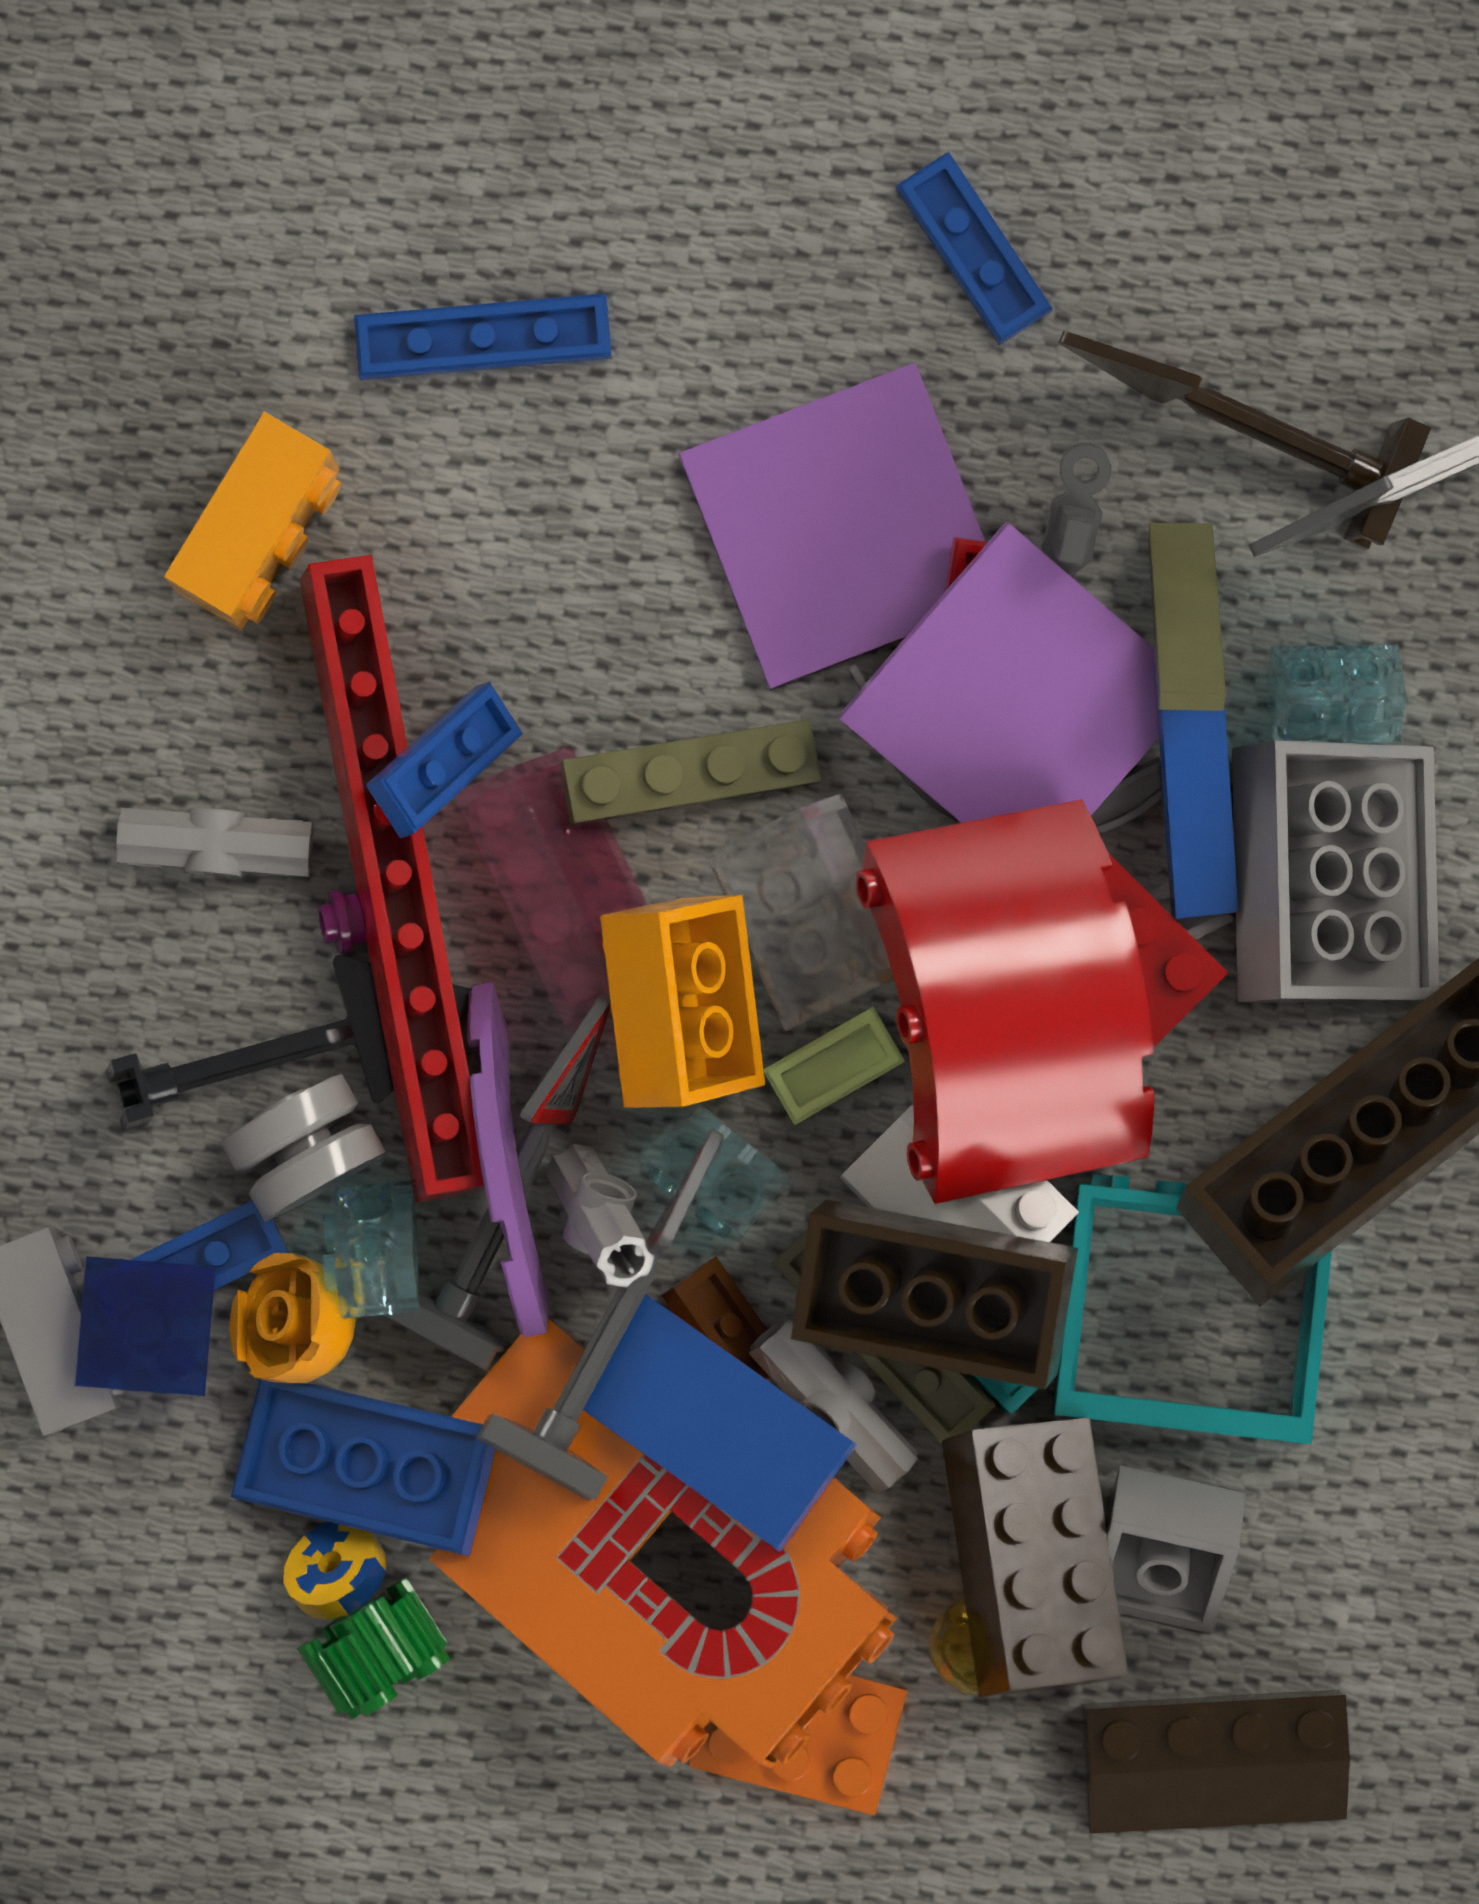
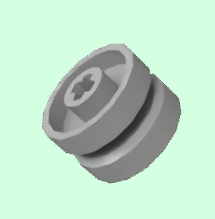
[220,1074,387,1222]

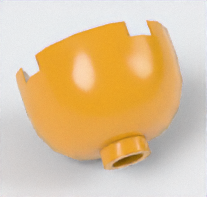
[229,1253,356,1384]

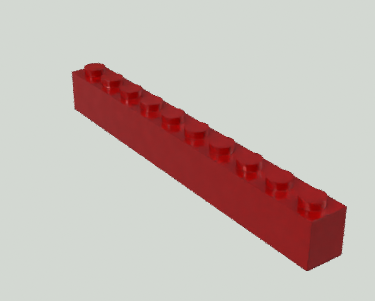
[299,554,485,1203]

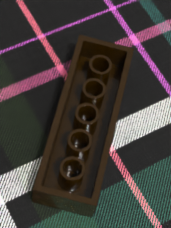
[1176,958,1479,1307]

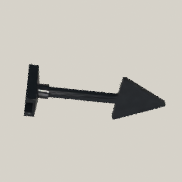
[106,955,471,1132]

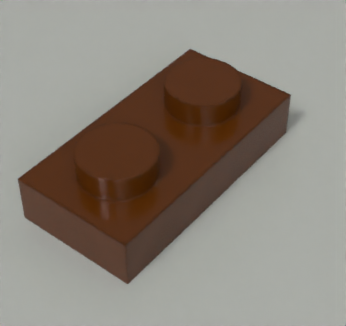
[661,1256,770,1379]

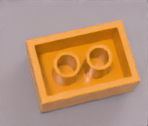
[164,411,342,631]
[600,894,765,1108]

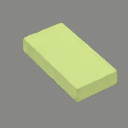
[764,1007,905,1126]

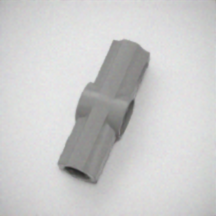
[116,808,314,878]
[546,1144,655,1287]
[749,1313,918,1494]

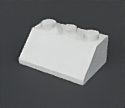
[839,1104,1079,1242]

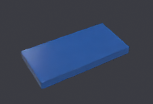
[583,1294,857,1552]
[231,1379,495,1556]

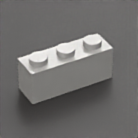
[0,1227,127,1436]

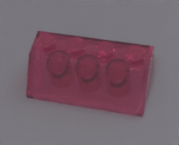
[455,746,648,1030]

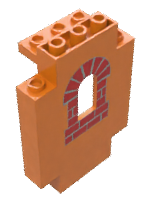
[429,1317,898,1768]

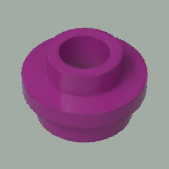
[318,890,366,954]

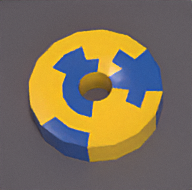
[283,1522,387,1620]

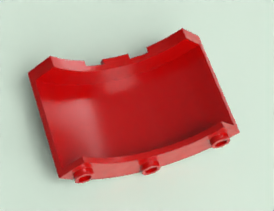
[855,799,1155,1204]

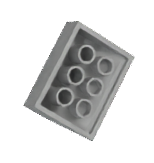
[1232,740,1439,1003]

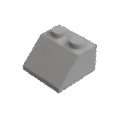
[1105,1465,1246,1634]

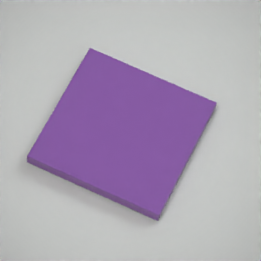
[679,362,985,691]
[838,521,1159,823]

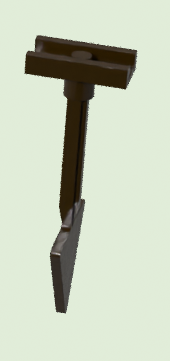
[1058,331,1431,549]

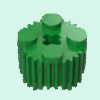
[297,1578,450,1720]

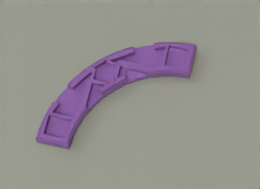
[468,982,550,1338]

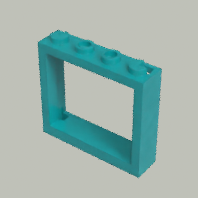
[1051,1173,1332,1444]

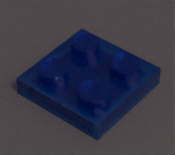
[74,1256,216,1397]

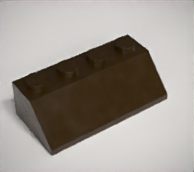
[1082,1689,1350,1833]

